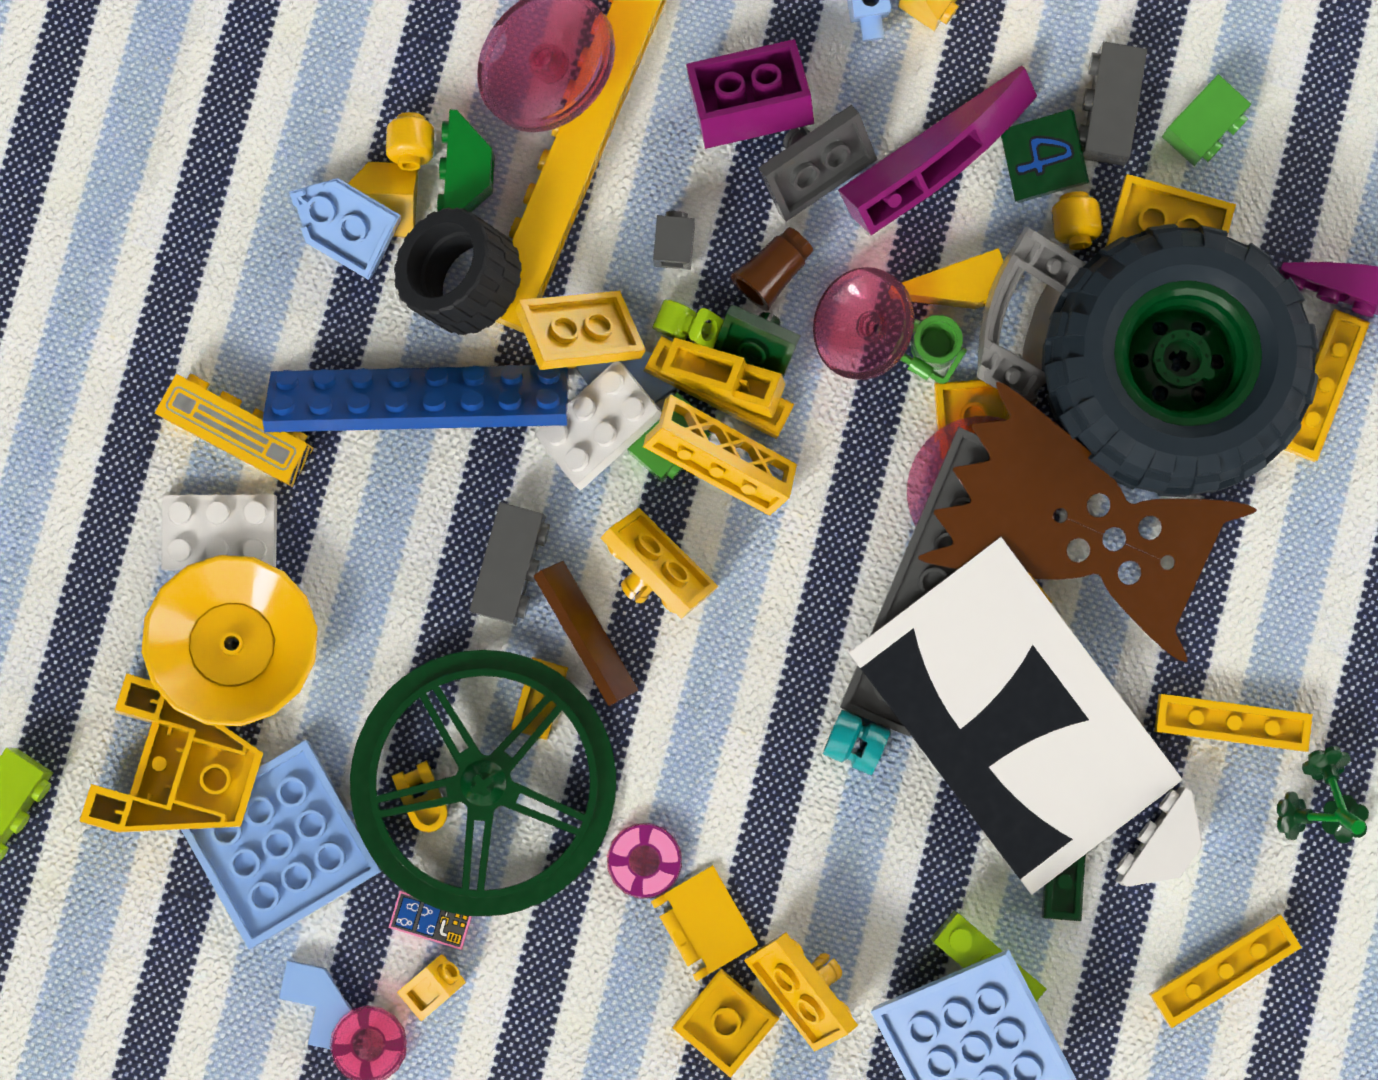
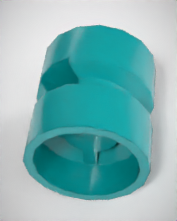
[822,710,891,776]

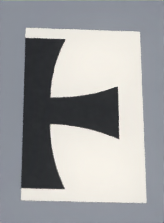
[849,537,1183,895]

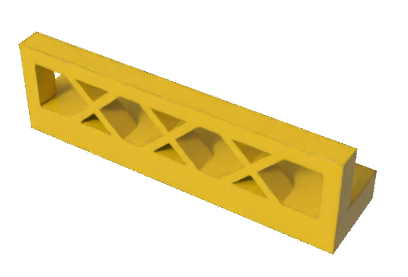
[643,394,797,516]

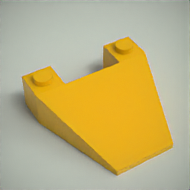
[79,673,263,833]

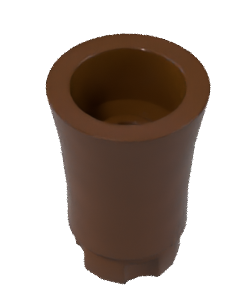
[731,227,814,311]

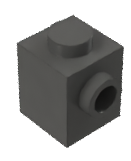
[653,211,695,270]

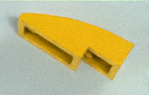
[661,337,786,418]

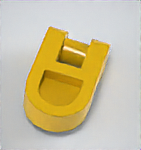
[392,760,448,833]

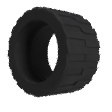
[394,207,522,335]

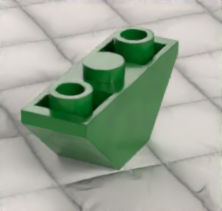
[437,109,495,212]

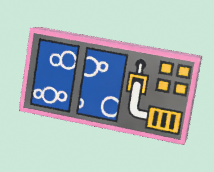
[389,890,472,950]

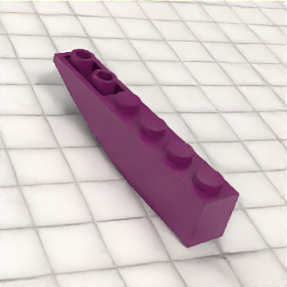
[838,65,1037,236]
[1277,262,1378,317]

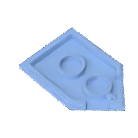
[289,178,401,280]

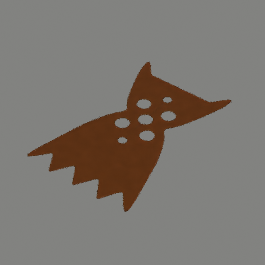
[918,382,1257,662]

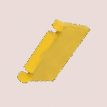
[650,865,758,981]

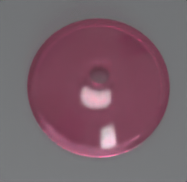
[813,267,914,380]

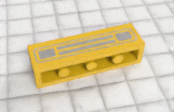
[155,373,314,487]

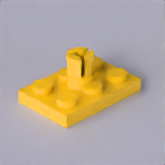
[515,290,646,370]
[600,508,718,619]
[744,932,858,1052]

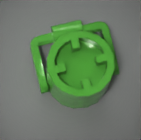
[896,315,967,384]

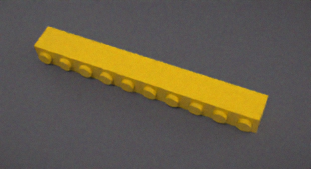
[495,0,667,334]

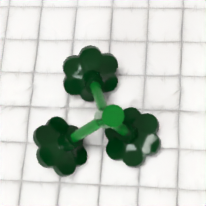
[1277,746,1369,843]

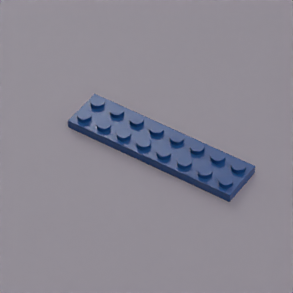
[262,365,569,432]

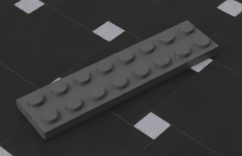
[840,427,990,737]

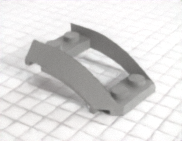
[976,226,1086,402]

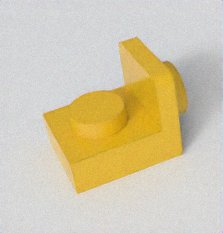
[397,954,466,1021]

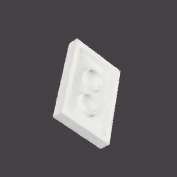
[535,361,662,490]
[161,494,277,571]

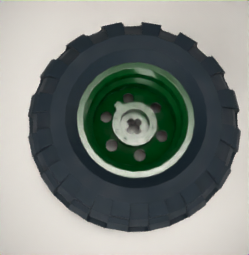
[1042,224,1319,497]

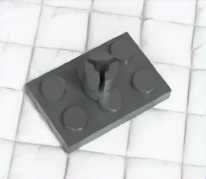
[758,105,877,221]

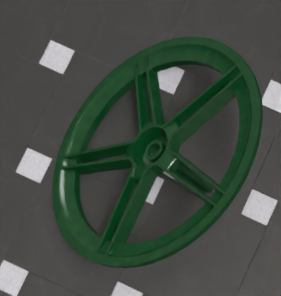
[350,650,616,917]

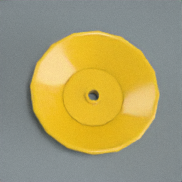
[141,555,318,726]

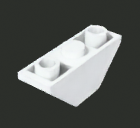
[1115,787,1202,887]

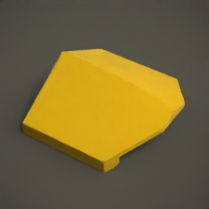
[348,162,419,238]

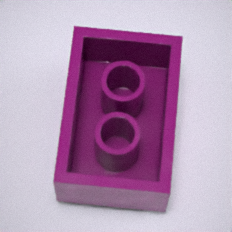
[686,39,814,149]

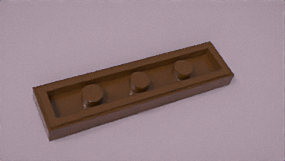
[533,561,638,706]

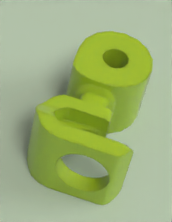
[652,299,724,349]

